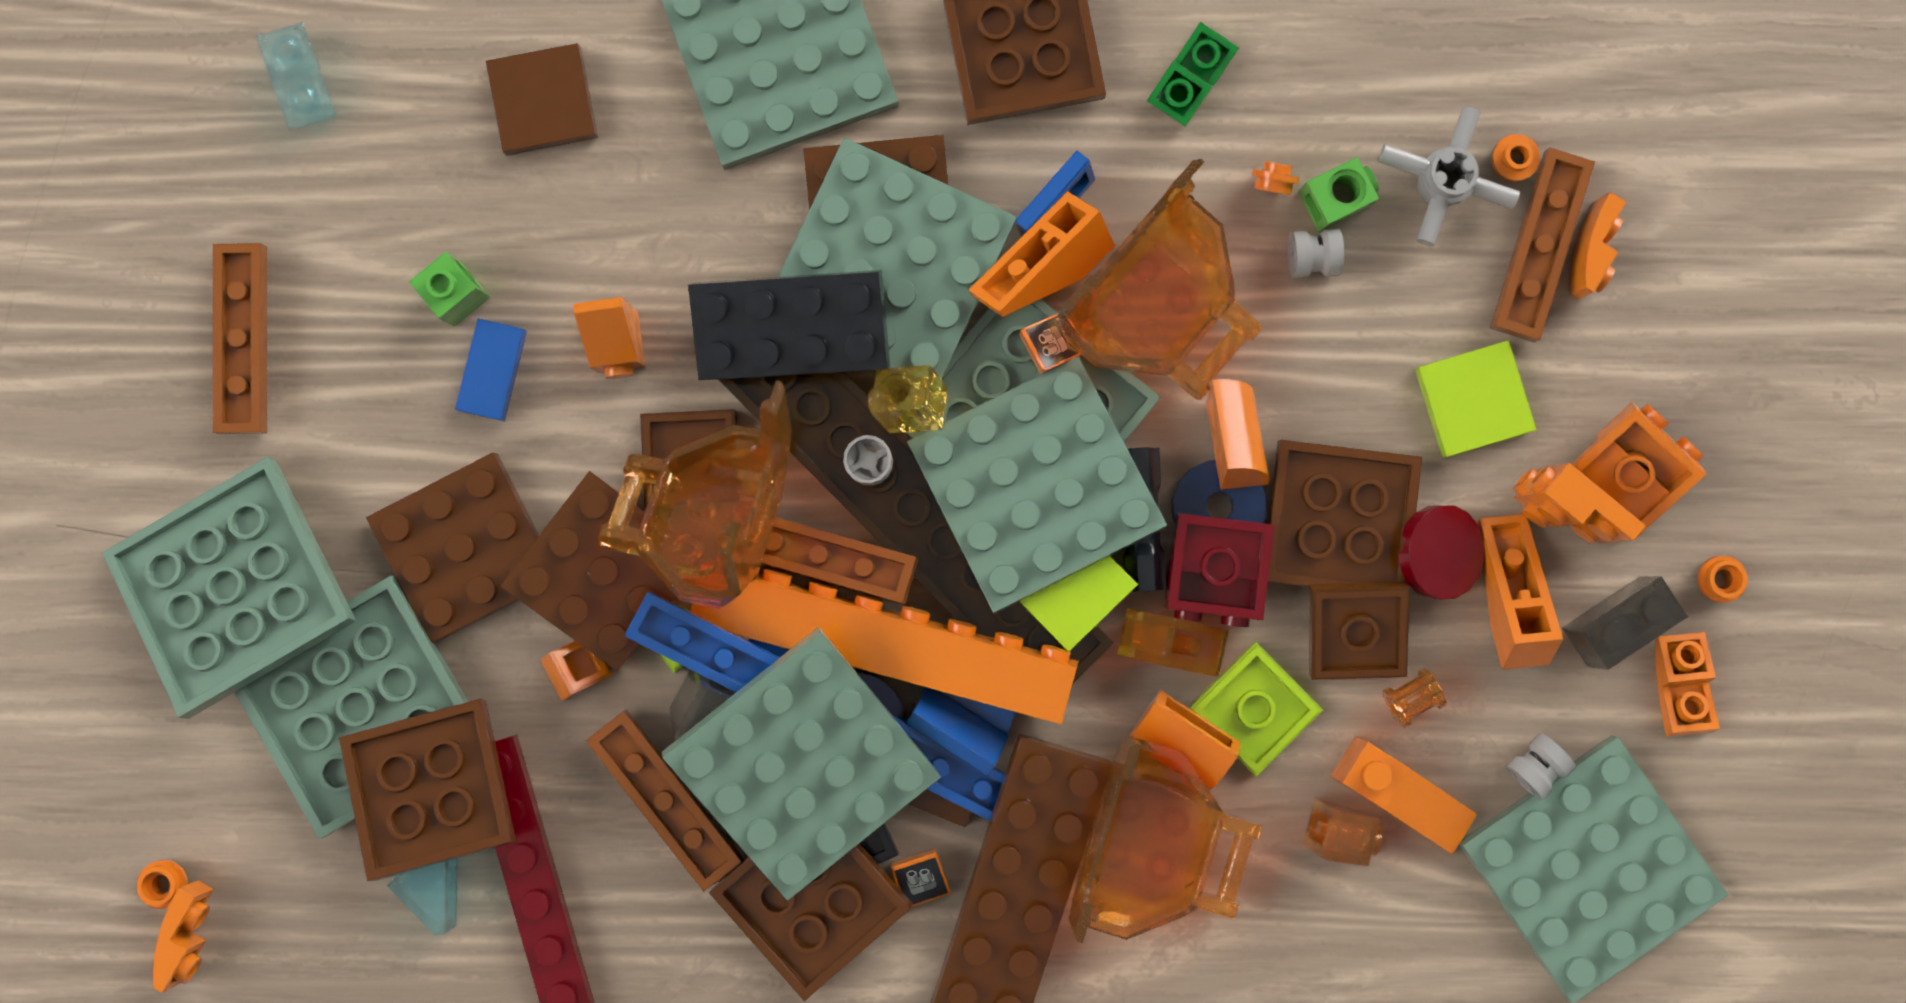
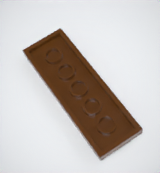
[930,733,1113,1003]

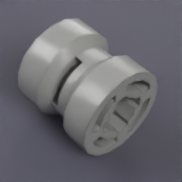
[1287,228,1344,278]
[843,435,893,486]
[1506,733,1576,801]

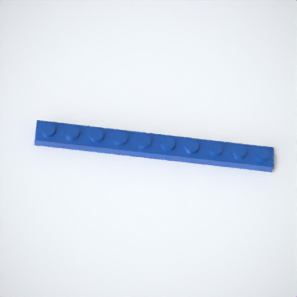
[624,590,1005,821]

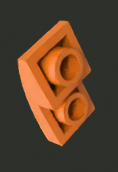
[1569,192,1626,300]
[1655,632,1720,737]
[153,880,214,993]

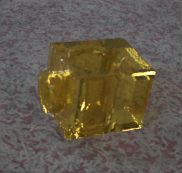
[868,365,948,433]

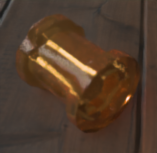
[1382,668,1447,728]

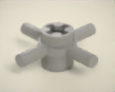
[1378,106,1520,246]

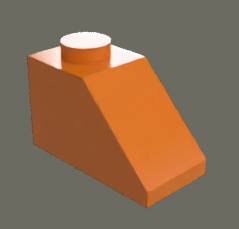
[573,297,646,379]

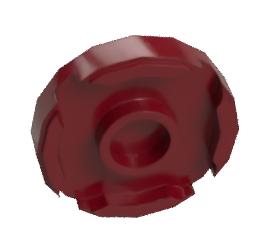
[1399,505,1485,600]

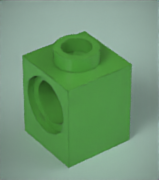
[1298,157,1379,233]
[409,251,490,327]

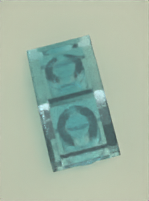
[256,22,337,130]

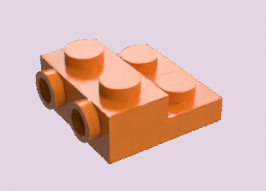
[1571,402,1707,539]
[1513,463,1646,544]

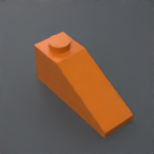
[968,191,1115,317]
[1478,514,1563,670]
[1330,737,1478,855]

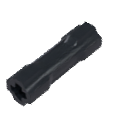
[1123,447,1167,592]

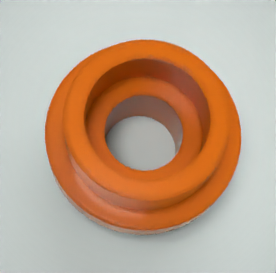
[1491,134,1540,182]
[1252,161,1300,195]
[1697,556,1748,603]
[137,860,188,909]

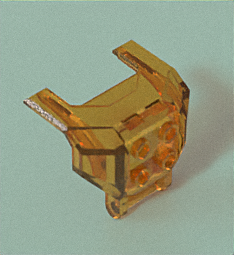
[1057,159,1262,400]
[597,381,792,609]
[1068,736,1263,943]

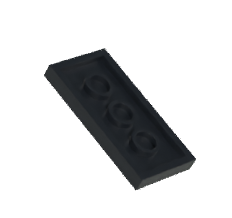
[688,270,890,380]

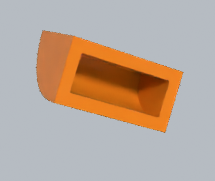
[1206,379,1269,490]
[1129,689,1241,790]

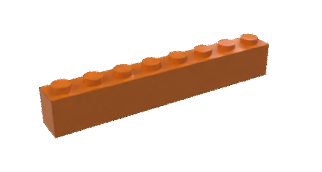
[690,556,1079,725]

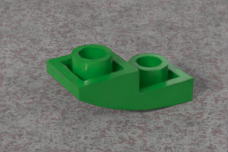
[1147,22,1239,127]

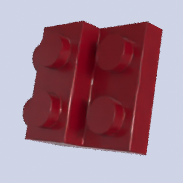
[1163,513,1275,627]

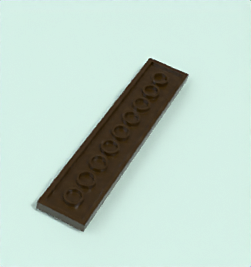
[718,372,1114,683]

